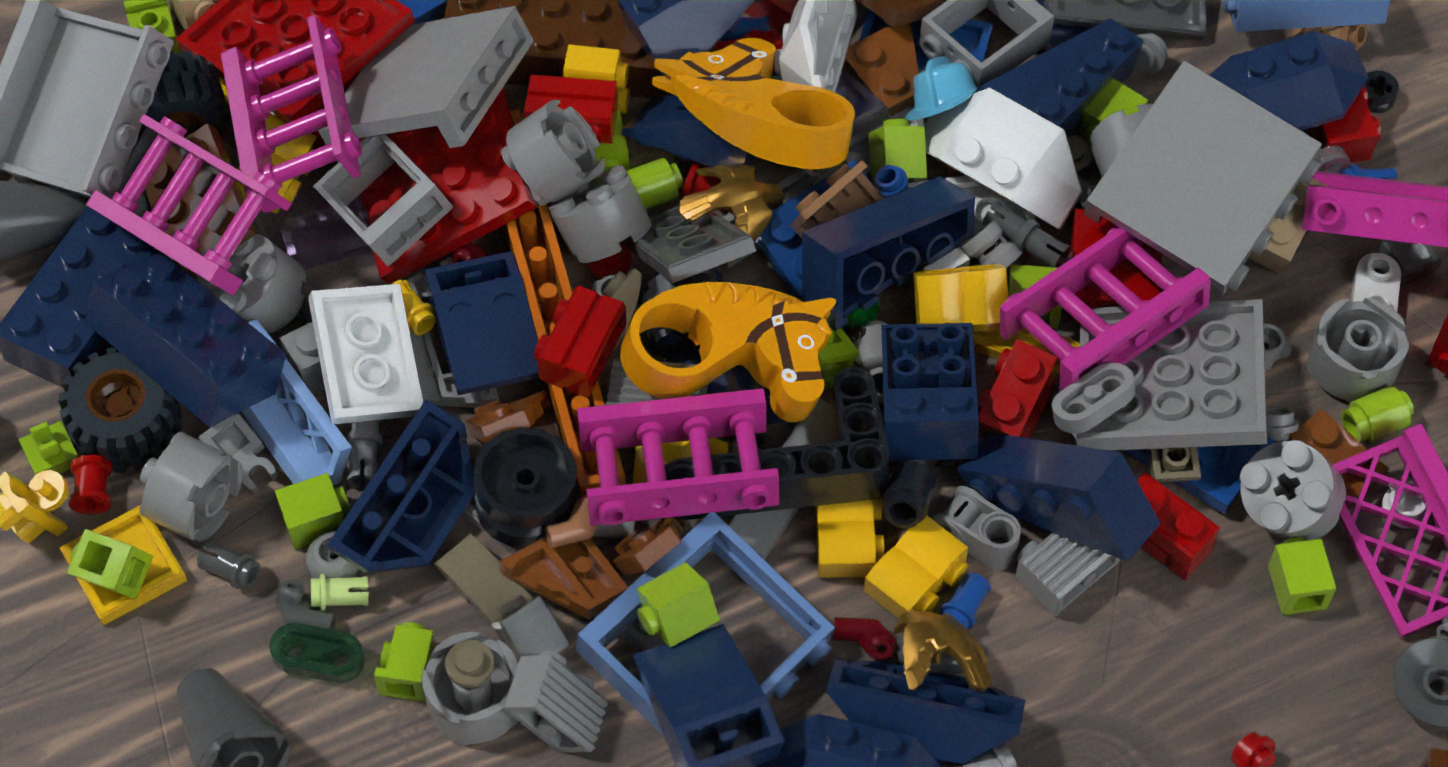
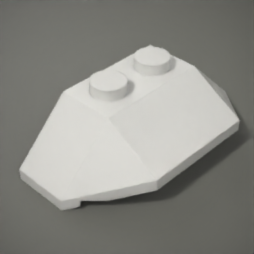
[774,0,857,92]
[924,88,1083,230]

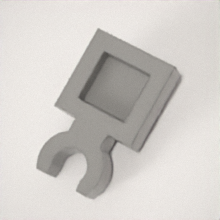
[198,413,278,495]

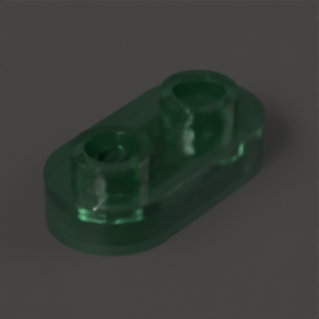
[269,623,365,683]

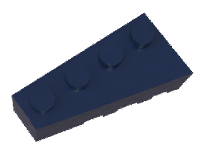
[980,18,1144,138]
[802,176,975,331]
[957,432,1161,562]

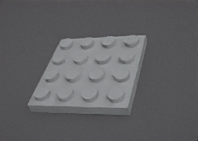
[1076,299,1267,451]

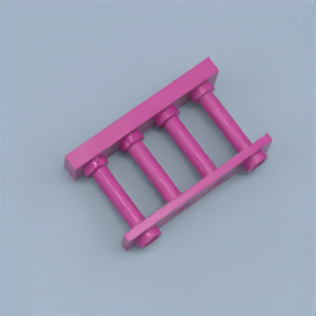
[221,15,362,213]
[86,114,292,296]
[1302,171,1448,247]
[1000,226,1211,391]
[577,388,779,526]

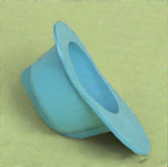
[905,56,980,121]

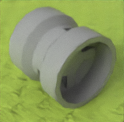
[961,219,1022,268]

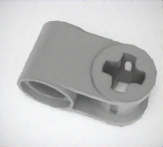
[932,486,1021,570]

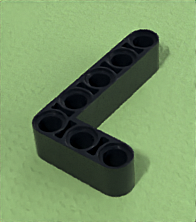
[665,367,889,520]

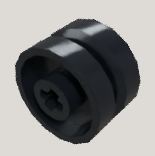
[474,427,577,548]

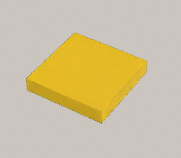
[59,505,187,626]

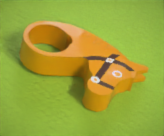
[652,38,855,169]
[620,282,836,422]

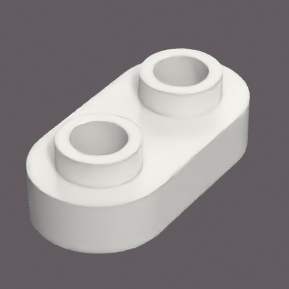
[1351,253,1401,312]

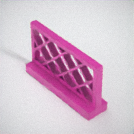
[1333,423,1448,639]

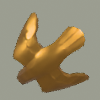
[679,165,785,262]
[893,609,992,692]

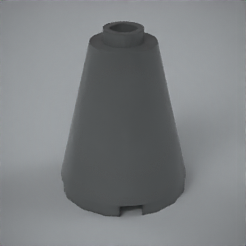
[0,180,90,263]
[176,668,291,767]

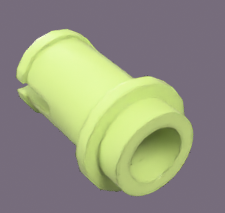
[311,573,368,611]

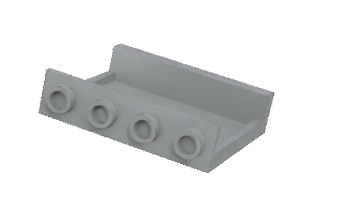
[0,0,174,199]
[318,6,534,163]
[1084,61,1322,300]

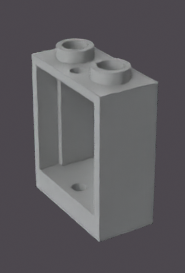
[919,0,1054,93]
[313,134,453,267]

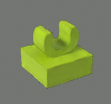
[18,420,79,475]

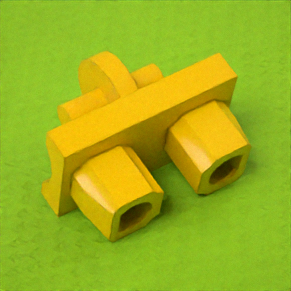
[0,470,69,544]

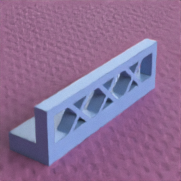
[241,319,352,485]

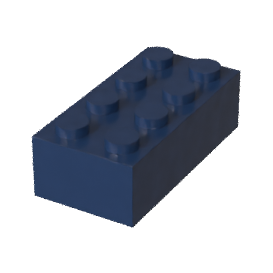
[0,206,170,388]
[85,252,286,427]

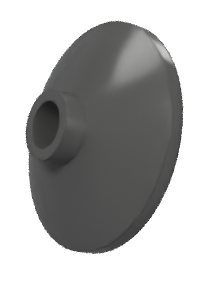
[1393,638,1448,729]

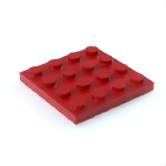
[176,0,415,124]
[359,88,537,285]

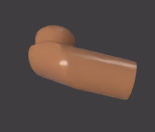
[545,495,598,548]

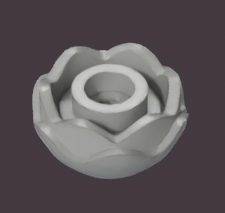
[306,531,360,578]

